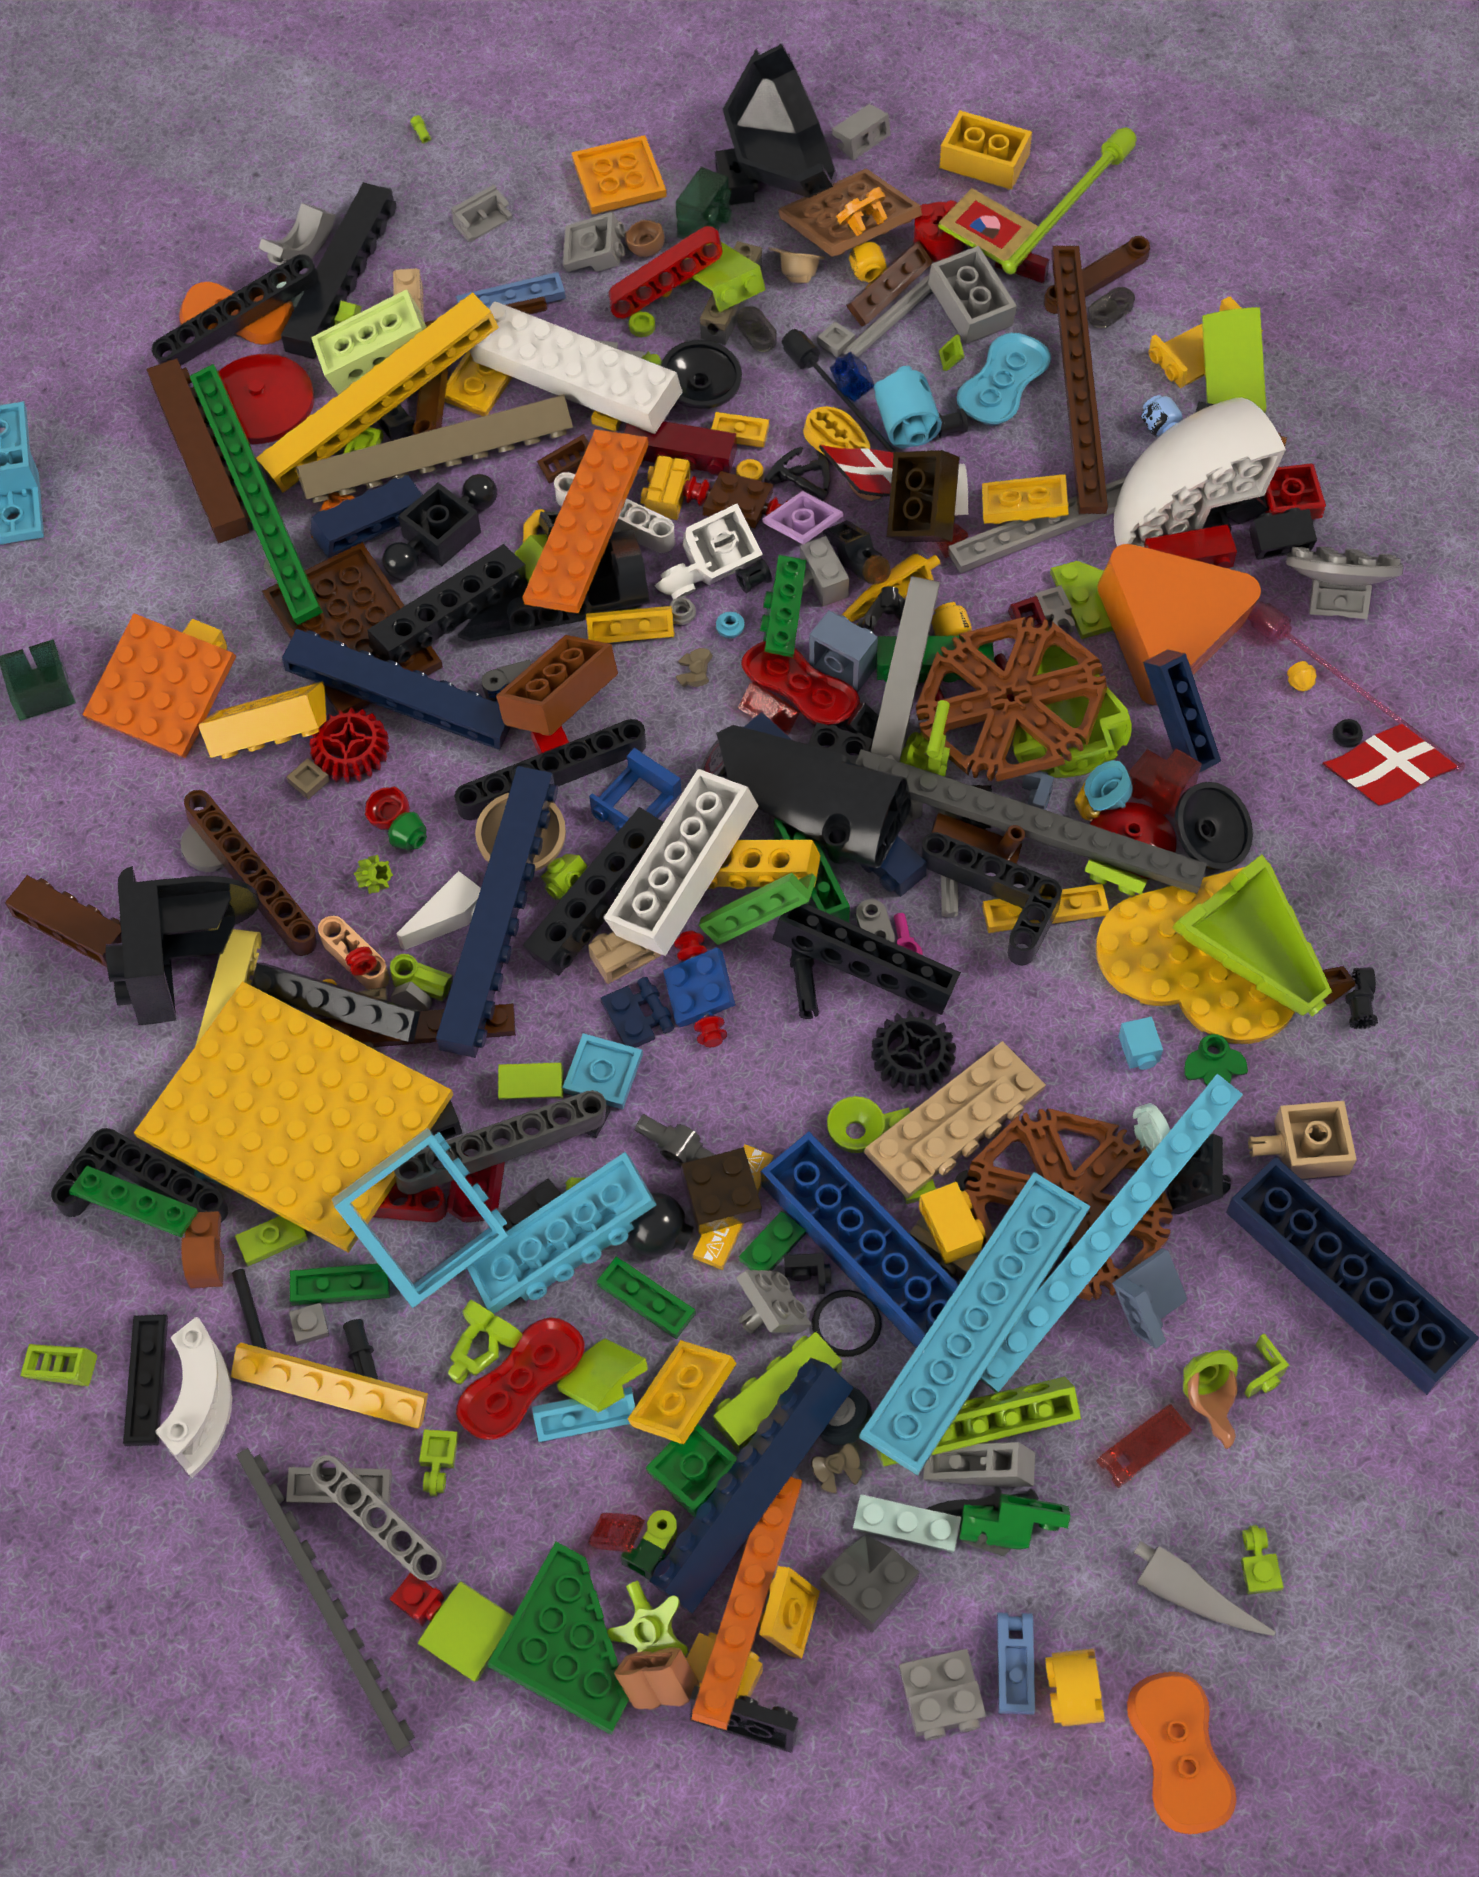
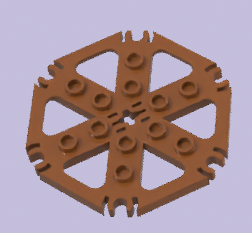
[916,617,1107,782]
[964,1108,1173,1301]

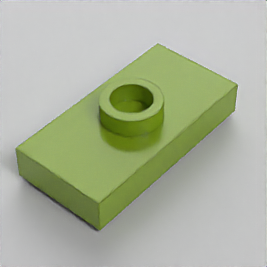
[235,1216,308,1267]

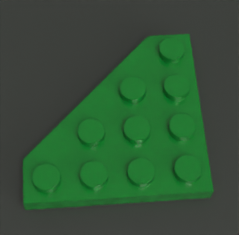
[487,1541,629,1735]

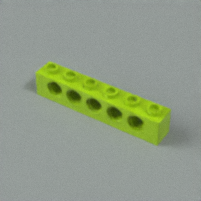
[876,1376,1081,1467]

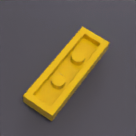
[586,606,674,643]

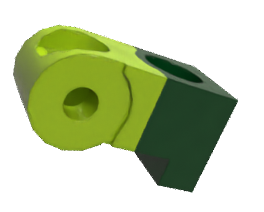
[621,1510,678,1580]

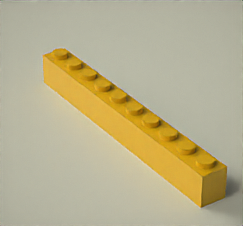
[256,292,499,493]

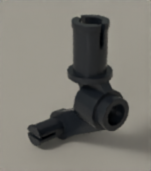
[857,586,906,632]

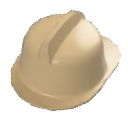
[768,247,825,283]

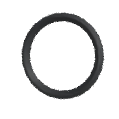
[812,1290,882,1357]

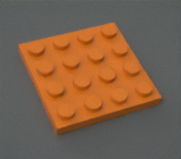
[82,613,237,758]

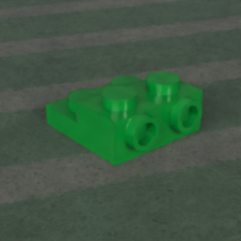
[646,1424,737,1518]

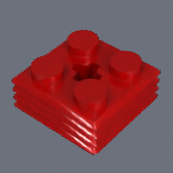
[1265,463,1326,519]

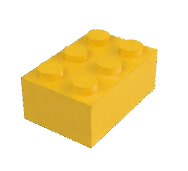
[939,110,1032,190]

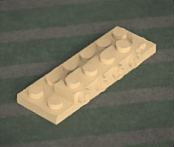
[864,1041,1046,1199]

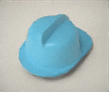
[1084,760,1133,811]

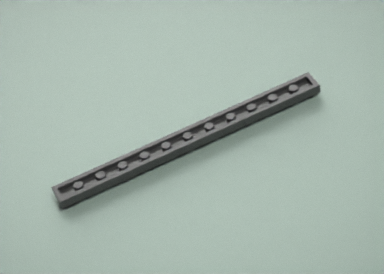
[855,749,1207,894]

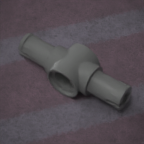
[635,1114,716,1167]

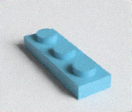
[532,1387,635,1442]

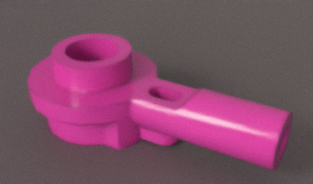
[894,913,923,955]

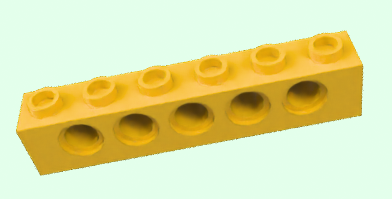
[641,840,821,889]

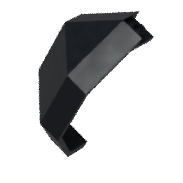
[722,44,837,198]

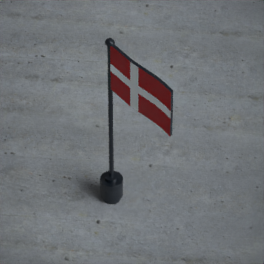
[782,329,896,497]

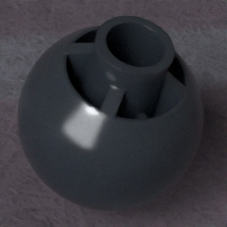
[626,1192,694,1257]

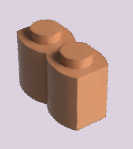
[614,1648,700,1710]

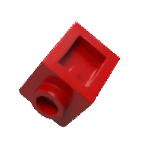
[389,1572,445,1626]

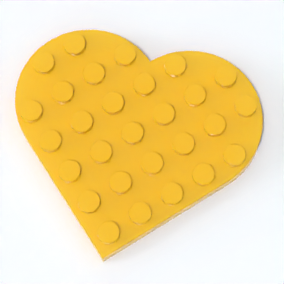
[1096,867,1295,1044]

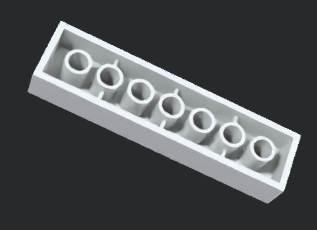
[469,301,682,434]

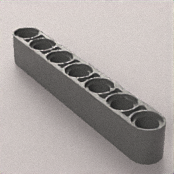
[394,1090,606,1195]

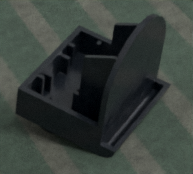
[106,866,259,1025]

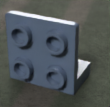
[1112,1248,1187,1349]

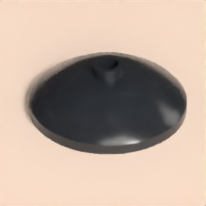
[661,340,742,409]
[1175,782,1253,871]

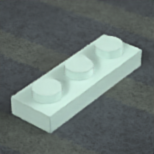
[853,1494,961,1553]

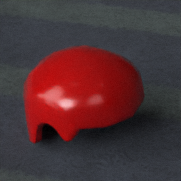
[365,786,410,830]

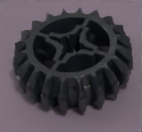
[871,1010,956,1094]

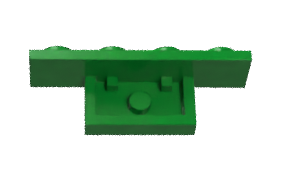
[759,555,807,657]
[69,1166,198,1238]

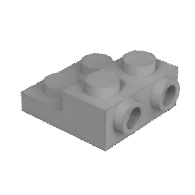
[563,212,626,272]
[899,1649,986,1741]

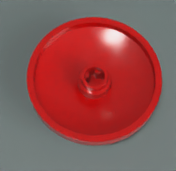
[219,354,314,444]

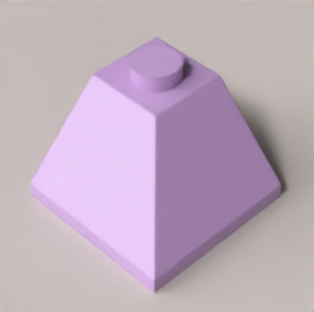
[763,491,843,545]

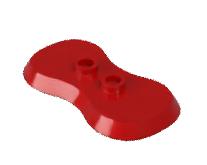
[741,641,860,725]
[456,1317,585,1440]

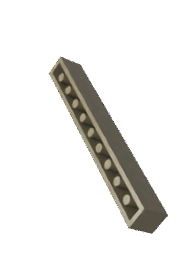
[296,395,573,503]

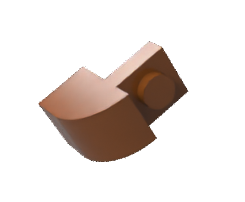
[181,1211,224,1288]

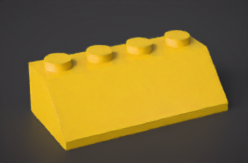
[198,681,326,759]

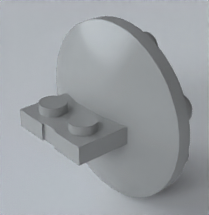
[1286,546,1404,619]

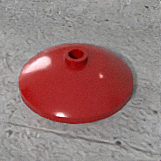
[1089,802,1177,879]

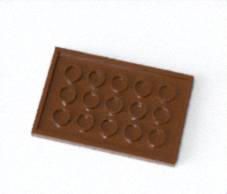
[262,542,443,714]

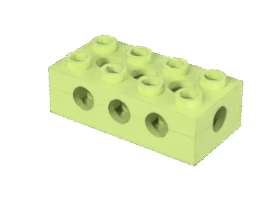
[311,289,427,395]

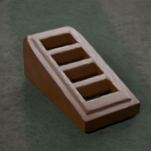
[537,434,589,484]

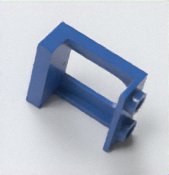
[589,748,682,832]

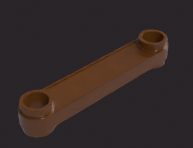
[1044,236,1150,314]
[413,366,449,435]

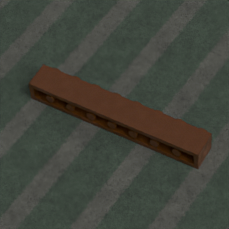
[146,358,251,544]

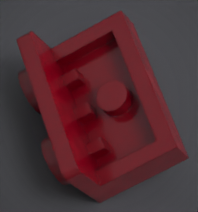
[447,1153,505,1223]

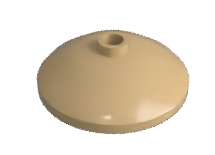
[475,793,566,871]

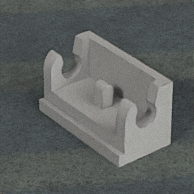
[832,104,891,160]
[451,185,512,243]

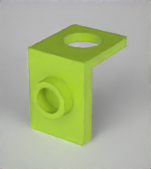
[1244,1333,1289,1399]

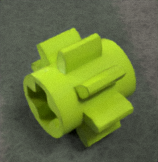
[354,855,393,894]

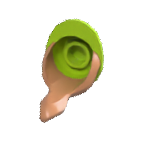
[1183,1350,1238,1449]

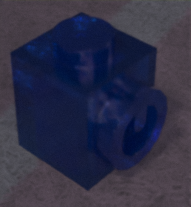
[830,351,875,402]

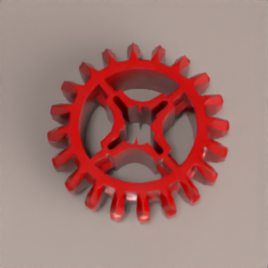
[309,708,390,784]

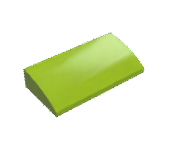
[1202,307,1267,413]

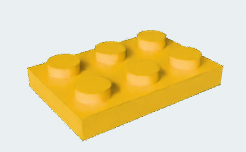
[982,474,1069,524]
[627,1340,736,1444]

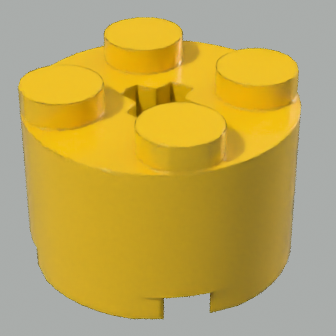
[1045,1648,1105,1727]

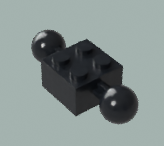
[382,474,497,579]

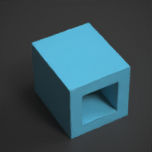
[1118,1017,1163,1070]

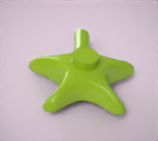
[607,1580,689,1656]

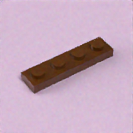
[846,241,933,327]

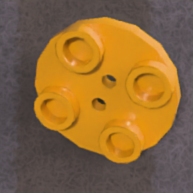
[836,187,887,236]

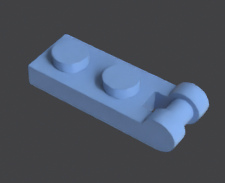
[997,1612,1035,1715]

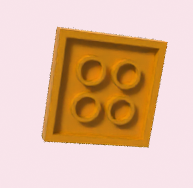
[571,135,667,215]

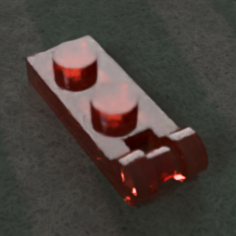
[1096,1404,1192,1488]

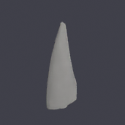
[1134,1541,1276,1636]

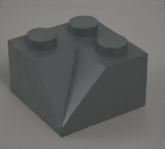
[820,1534,919,1633]

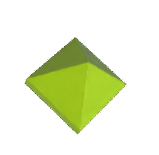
[939,334,965,371]

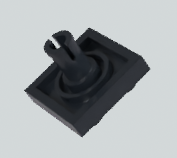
[1168,1134,1231,1214]

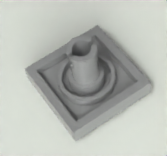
[736,1270,812,1334]

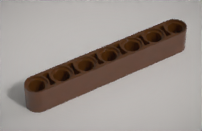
[184,790,317,956]

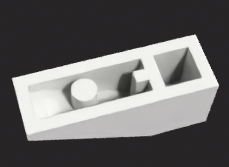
[396,871,481,950]

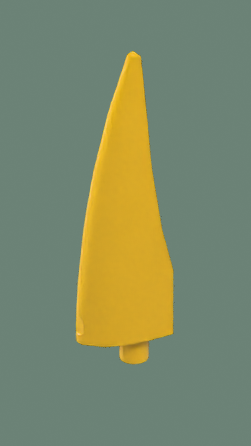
[842,553,940,622]

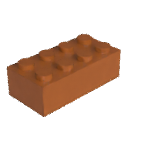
[496,635,618,736]

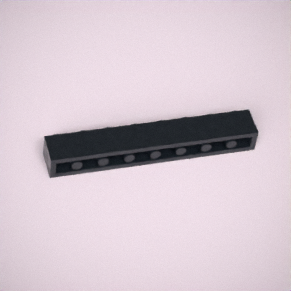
[281,182,396,359]

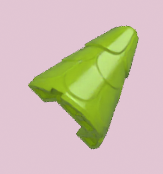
[1012,646,1132,778]
[1172,854,1332,1017]

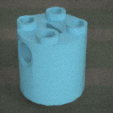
[874,366,942,449]

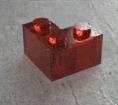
[1128,748,1202,818]

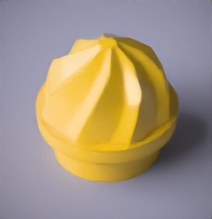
[1287,661,1316,691]

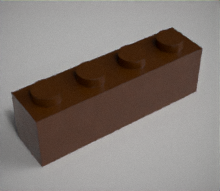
[5,875,122,967]

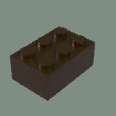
[886,450,960,542]

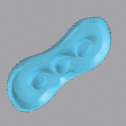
[957,333,1051,426]

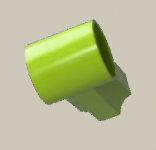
[390,954,453,1001]

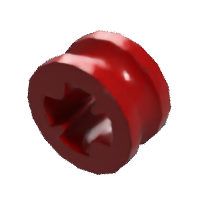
[345,946,377,976]

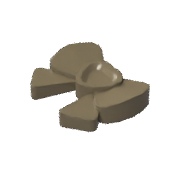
[676,648,713,687]
[811,1443,863,1493]

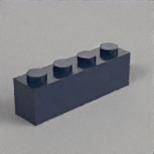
[310,475,423,558]
[1143,649,1221,774]

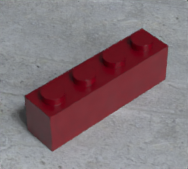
[624,421,737,475]

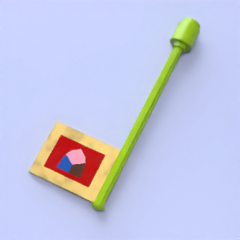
[938,127,1137,274]

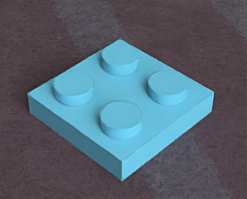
[563,1033,643,1110]

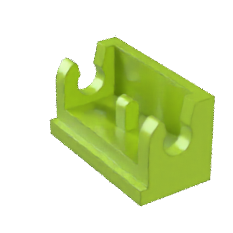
[498,1062,564,1100]

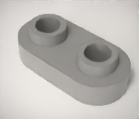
[856,899,895,943]

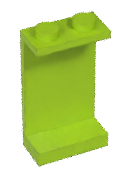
[680,242,766,312]

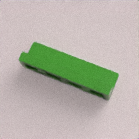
[698,873,816,945]

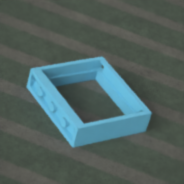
[332,1128,508,1308]

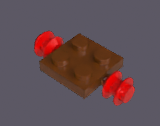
[683,471,789,529]

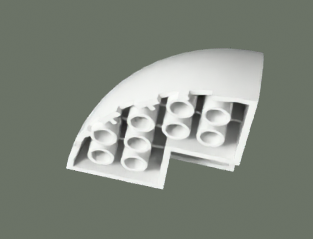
[1114,398,1286,547]

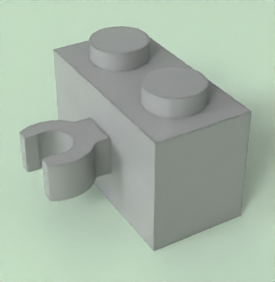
[800,536,849,606]

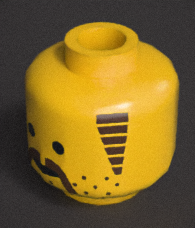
[849,241,887,282]
[931,602,972,636]

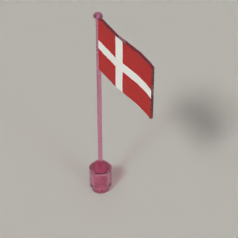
[1247,601,1465,807]

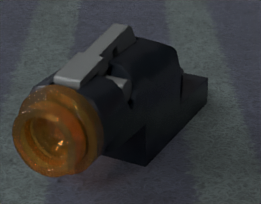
[822,520,891,584]

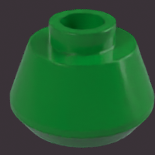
[388,812,427,851]

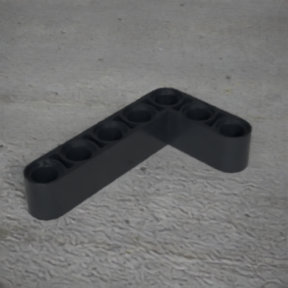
[921,832,1062,966]
[51,1128,228,1223]

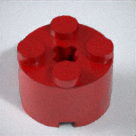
[913,200,966,262]

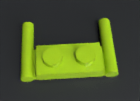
[927,700,950,777]

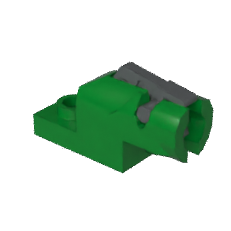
[959,1493,1071,1556]

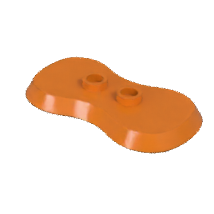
[179,282,294,344]
[1127,1672,1236,1834]

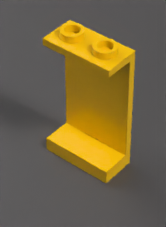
[1149,296,1263,388]

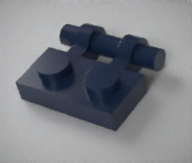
[600,977,674,1048]

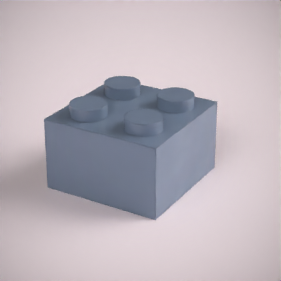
[809,610,878,693]

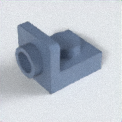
[1022,771,1054,810]

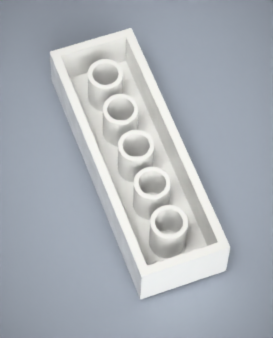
[604,769,758,956]

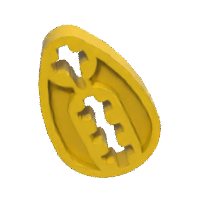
[803,406,871,454]

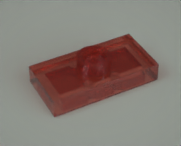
[738,682,800,736]
[588,1512,645,1552]

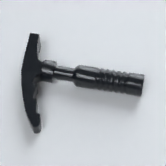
[764,447,828,501]
[771,450,830,491]

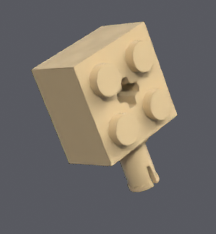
[1248,1101,1357,1179]

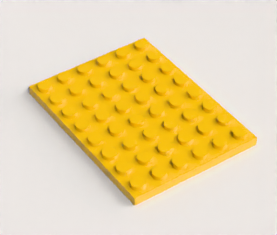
[134,981,453,1253]

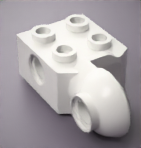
[655,504,763,600]

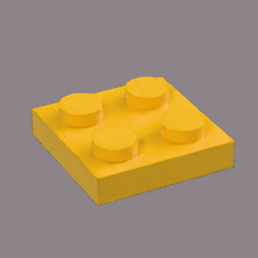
[759,1566,820,1659]

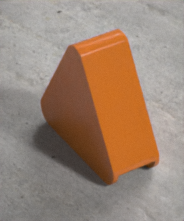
[1097,544,1261,705]

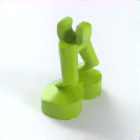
[448,1300,523,1384]

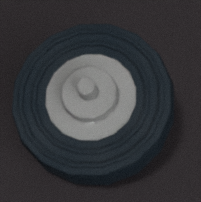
[820,1386,873,1445]

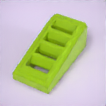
[20,1344,97,1386]

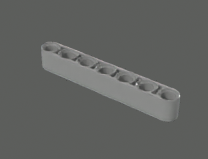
[871,576,940,762]

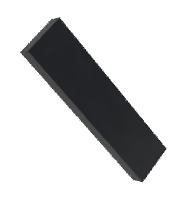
[123,1314,168,1446]

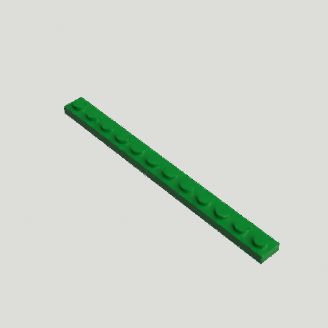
[190,364,323,625]

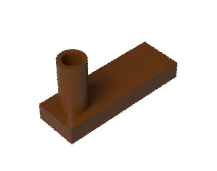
[931,812,1025,864]

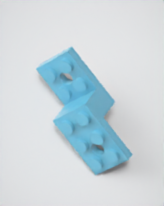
[0,401,44,545]

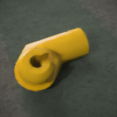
[523,509,545,543]
[1074,780,1101,821]

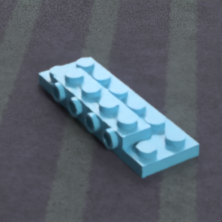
[467,1152,657,1314]

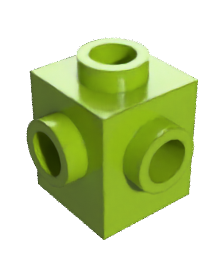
[541,853,588,900]

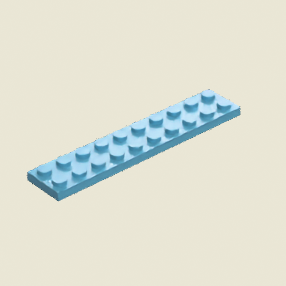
[859,1172,1091,1476]

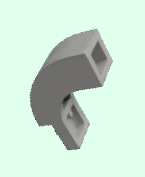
[258,203,336,266]

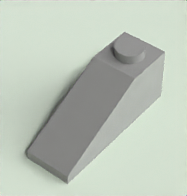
[924,1442,1035,1487]

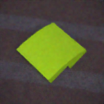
[557,1338,648,1413]
[418,1581,514,1682]

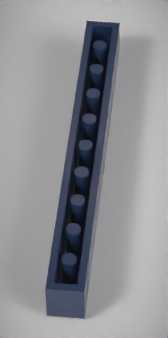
[436,766,558,1058]

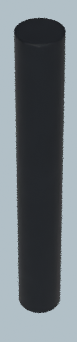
[232,1269,268,1350]

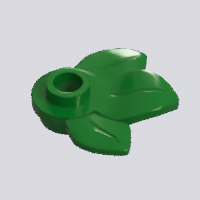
[1184,1034,1248,1085]

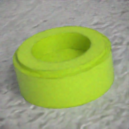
[628,312,655,337]

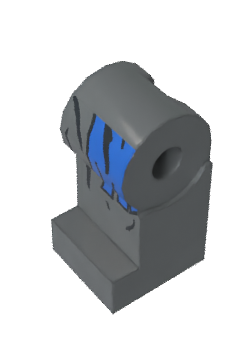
[481,659,531,702]

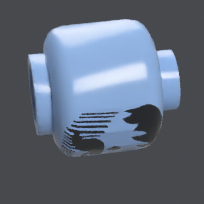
[1141,395,1183,437]

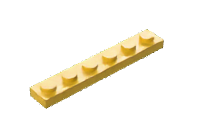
[231,1342,428,1429]

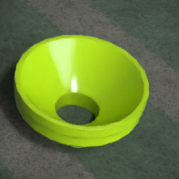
[827,1096,885,1153]

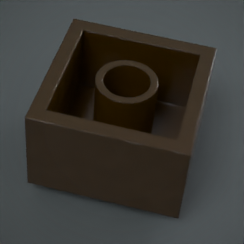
[681,1147,762,1235]

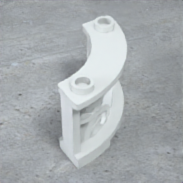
[156,1317,233,1478]

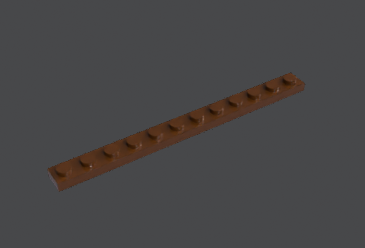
[1051,246,1108,514]

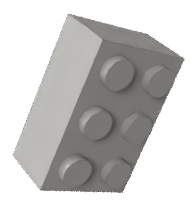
[928,246,1017,344]

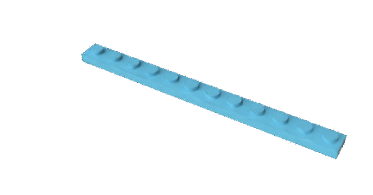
[980,1074,1243,1394]

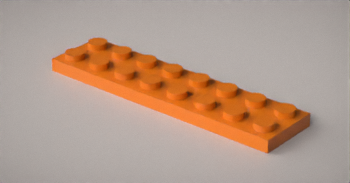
[523,429,649,614]

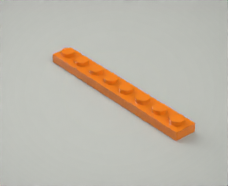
[691,1477,803,1730]

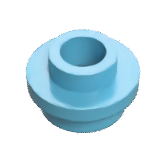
[716,612,744,638]

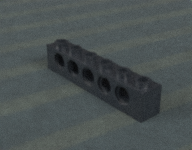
[368,544,526,664]
[523,807,664,976]
[772,904,961,1015]

